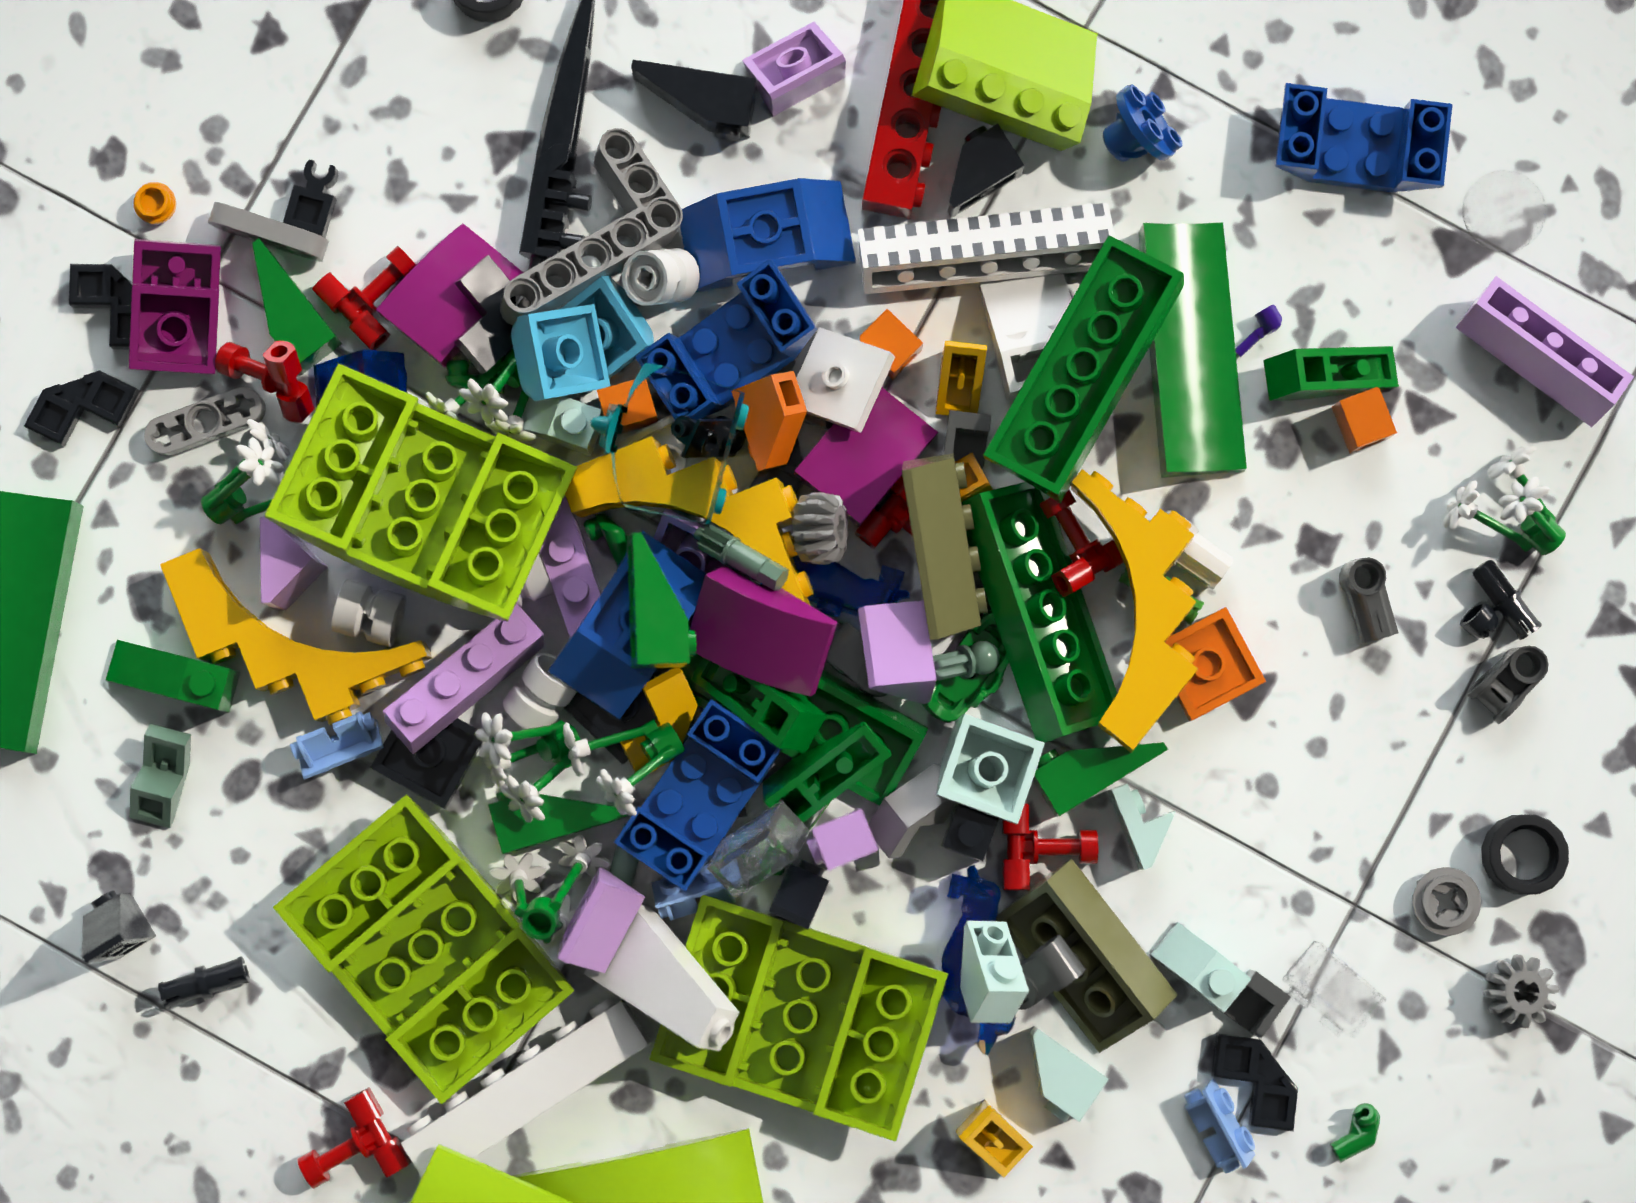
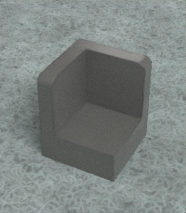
[943,410,992,469]
[1223,969,1291,1038]

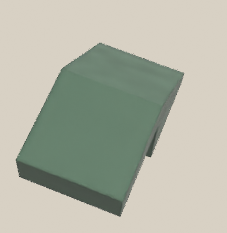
[129,724,191,828]

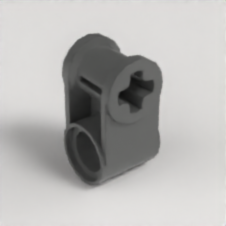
[826,621,889,698]
[1467,645,1549,724]
[1019,934,1086,1010]

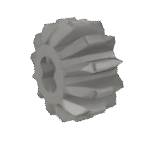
[791,492,849,565]
[1483,954,1560,1028]

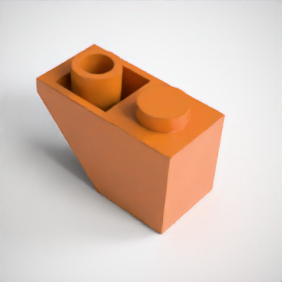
[731,371,807,472]

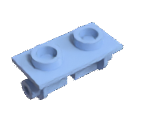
[290,711,384,780]
[651,860,743,921]
[1184,1078,1255,1173]

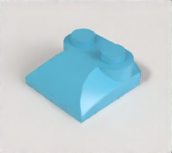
[561,275,654,394]
[511,304,610,401]

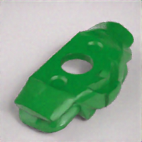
[922,610,1009,723]

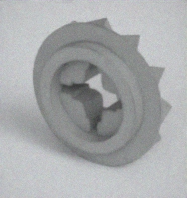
[1411,867,1481,936]

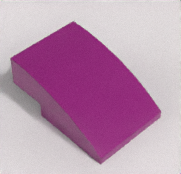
[376,223,524,368]
[129,239,221,374]
[794,388,938,527]
[690,565,838,696]

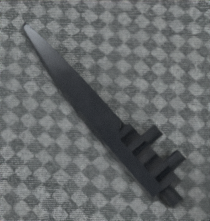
[519,0,595,270]

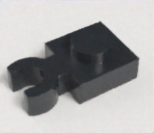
[283,159,338,238]

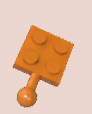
[1165,607,1266,722]

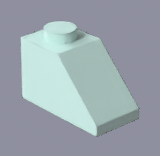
[522,396,604,456]
[1151,922,1251,1013]
[1029,1026,1109,1122]

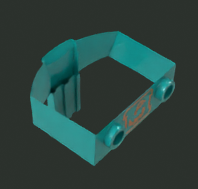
[590,363,749,524]

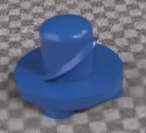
[1102,84,1183,162]

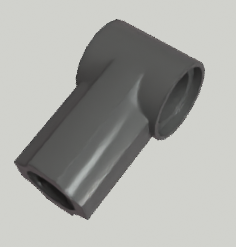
[1339,557,1398,643]

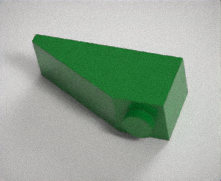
[252,238,342,374]
[1263,346,1399,401]
[627,533,696,669]
[106,639,241,712]
[691,658,827,751]
[762,721,892,832]
[1033,742,1168,817]
[488,792,629,854]

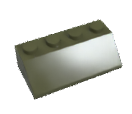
[902,453,988,641]
[994,858,1178,1053]

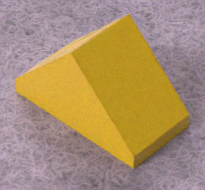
[935,341,987,416]
[955,1100,1033,1178]

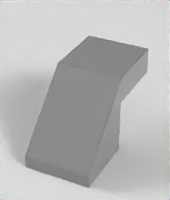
[868,763,956,859]

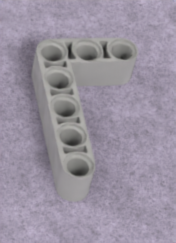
[500,128,683,325]

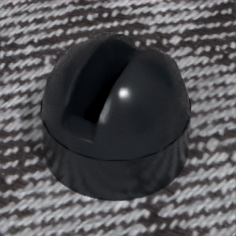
[1460,601,1499,639]

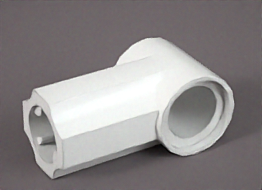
[1166,510,1235,589]

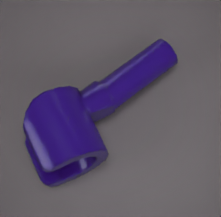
[1235,305,1282,357]

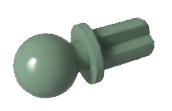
[933,641,1000,680]

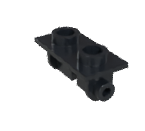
[671,416,746,458]

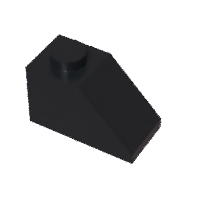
[947,124,1025,218]
[941,803,999,862]
[769,859,829,930]

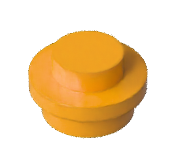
[133,182,176,224]

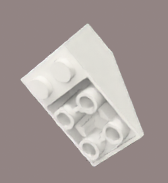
[978,274,1072,401]

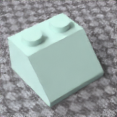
[936,714,1045,825]

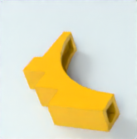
[565,436,814,606]
[1071,469,1198,753]
[160,548,433,726]

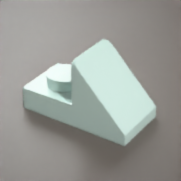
[1107,784,1175,870]

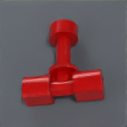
[312,245,416,352]
[215,341,314,423]
[855,475,913,550]
[1039,490,1124,597]
[1002,804,1098,890]
[297,1087,412,1189]

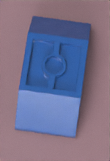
[1275,83,1453,193]
[680,178,856,293]
[635,259,817,420]
[547,530,706,720]
[613,699,782,891]

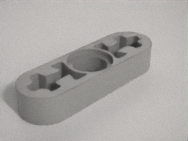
[207,202,329,262]
[144,387,266,456]

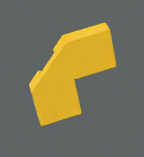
[620,668,698,773]

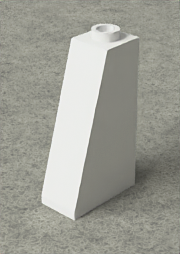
[584,902,739,1051]

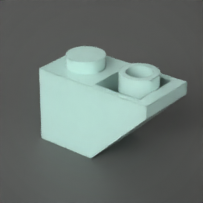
[960,921,1029,1023]

